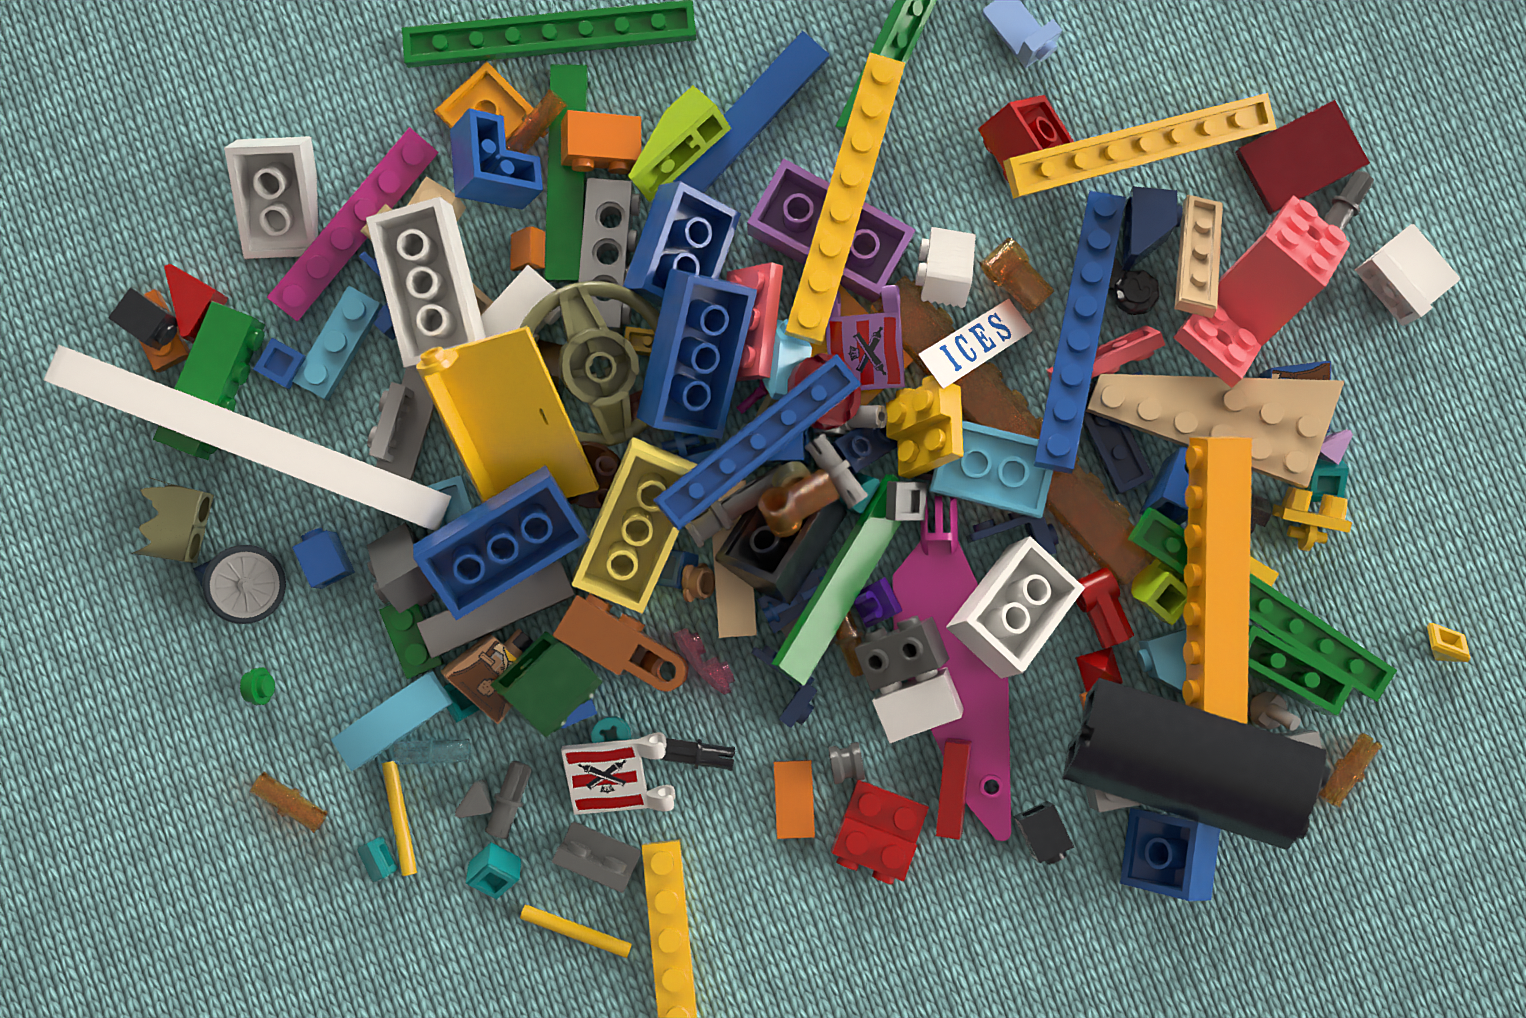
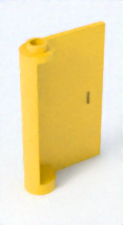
[416,326,599,503]

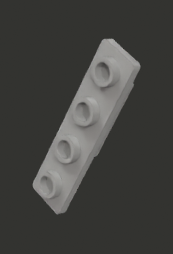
[367,368,435,481]

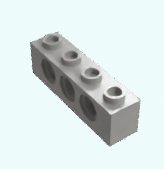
[579,178,641,335]

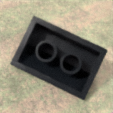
[714,482,847,605]

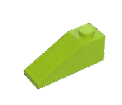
[628,85,731,202]

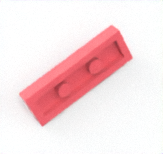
[1046,325,1165,381]

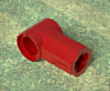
[1075,567,1135,648]

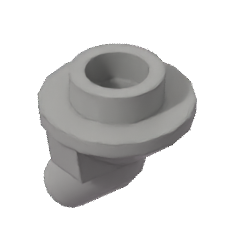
[1249,691,1300,731]

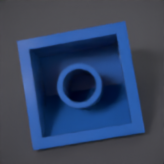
[1120,808,1220,901]

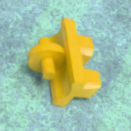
[1272,487,1352,551]

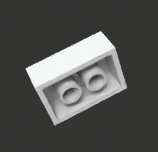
[946,536,1084,678]

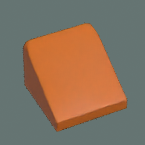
[510,226,546,271]

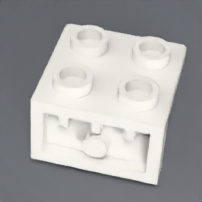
[1355,224,1460,326]

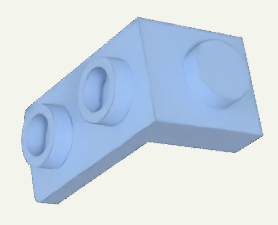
[982,0,1062,69]

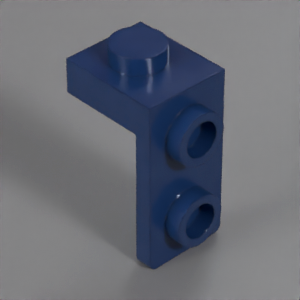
[814,425,898,489]
[966,512,1059,555]
[751,645,818,728]

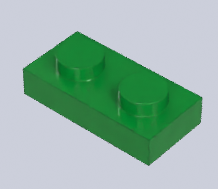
[379,603,445,679]

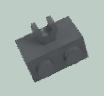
[366,522,436,613]

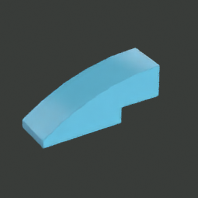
[331,671,453,772]

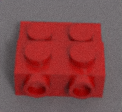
[831,780,929,885]

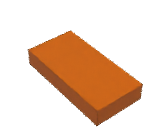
[774,760,815,839]

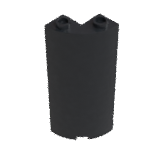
[1062,678,1330,850]

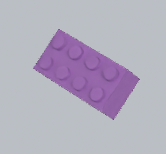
[747,158,916,304]

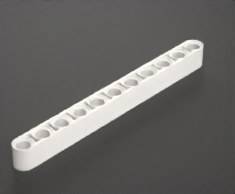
[44,345,452,531]

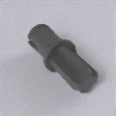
[1323,171,1374,231]
[485,761,532,839]

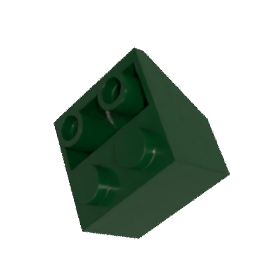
[490,631,603,738]

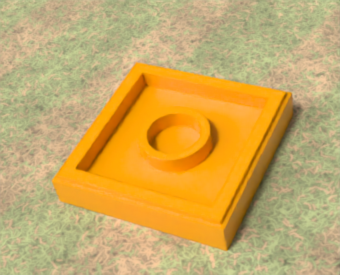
[434,62,539,147]

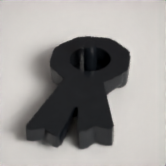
[1071,258,1160,315]

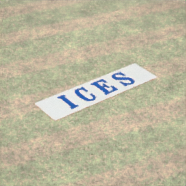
[918,299,1033,389]

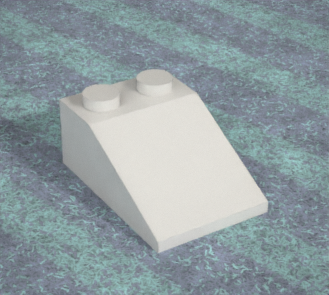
[224,137,318,259]

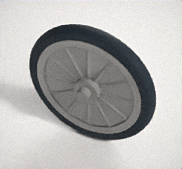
[202,545,286,624]

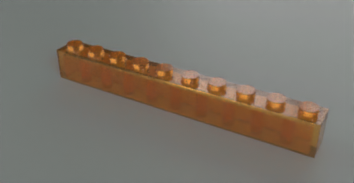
[869,275,1155,586]

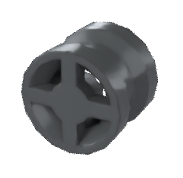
[828,742,865,784]

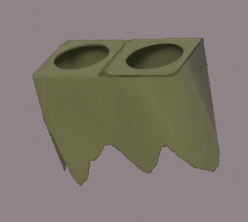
[131,477,214,563]

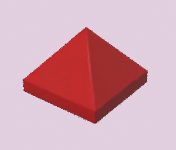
[1075,647,1123,692]

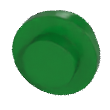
[240,667,275,706]

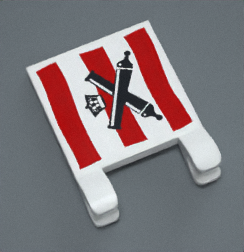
[561,733,675,815]

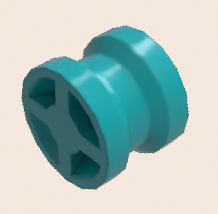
[591,716,632,743]

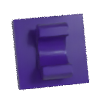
[854,577,903,628]

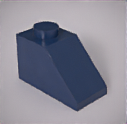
[1122,186,1183,271]

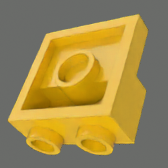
[886,376,964,479]

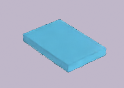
[929,420,1053,519]

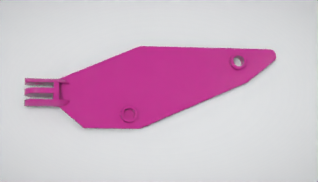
[893,495,1011,841]

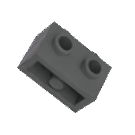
[854,615,950,691]

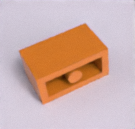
[561,110,641,175]

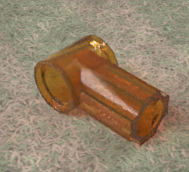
[980,237,1054,314]
[758,469,840,537]

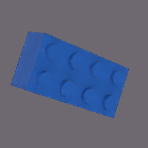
[636,268,757,439]
[413,465,590,621]

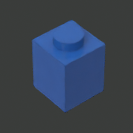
[292,528,356,589]

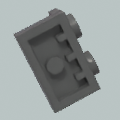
[552,822,641,893]

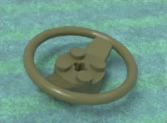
[519,281,659,447]

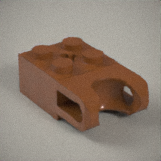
[552,593,689,692]

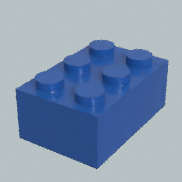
[623,181,741,307]

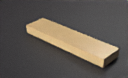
[1175,195,1223,318]

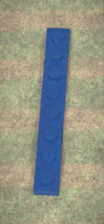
[1034,190,1126,474]

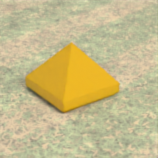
[1427,622,1471,662]

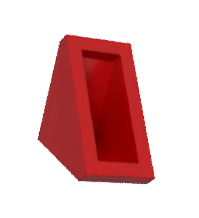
[164,264,229,344]

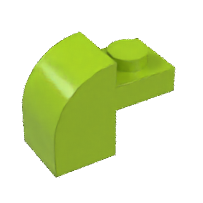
[1131,559,1187,626]

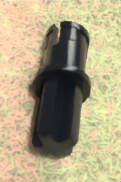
[660,738,735,771]

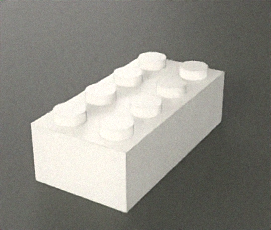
[366,197,486,371]

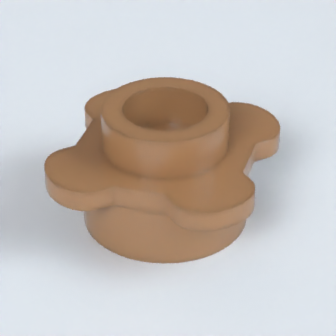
[682,563,715,602]

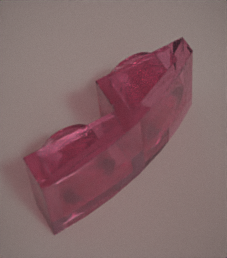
[673,628,735,695]

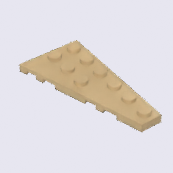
[1086,374,1344,489]

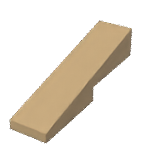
[712,480,757,638]

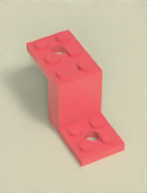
[1173,195,1350,388]

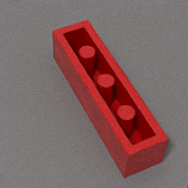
[936,738,972,840]

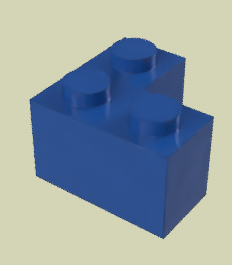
[450,108,543,210]

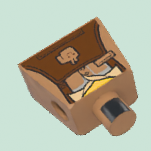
[440,628,534,724]

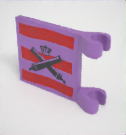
[826,285,906,390]

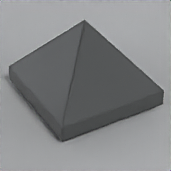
[454,779,492,818]

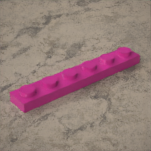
[267,127,439,321]

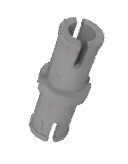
[804,433,868,509]

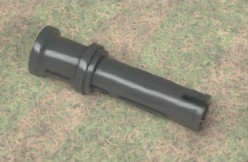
[685,463,782,548]

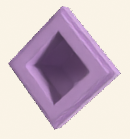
[1318,429,1353,465]

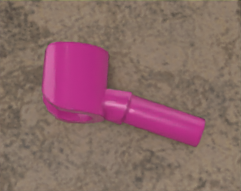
[736,379,768,414]

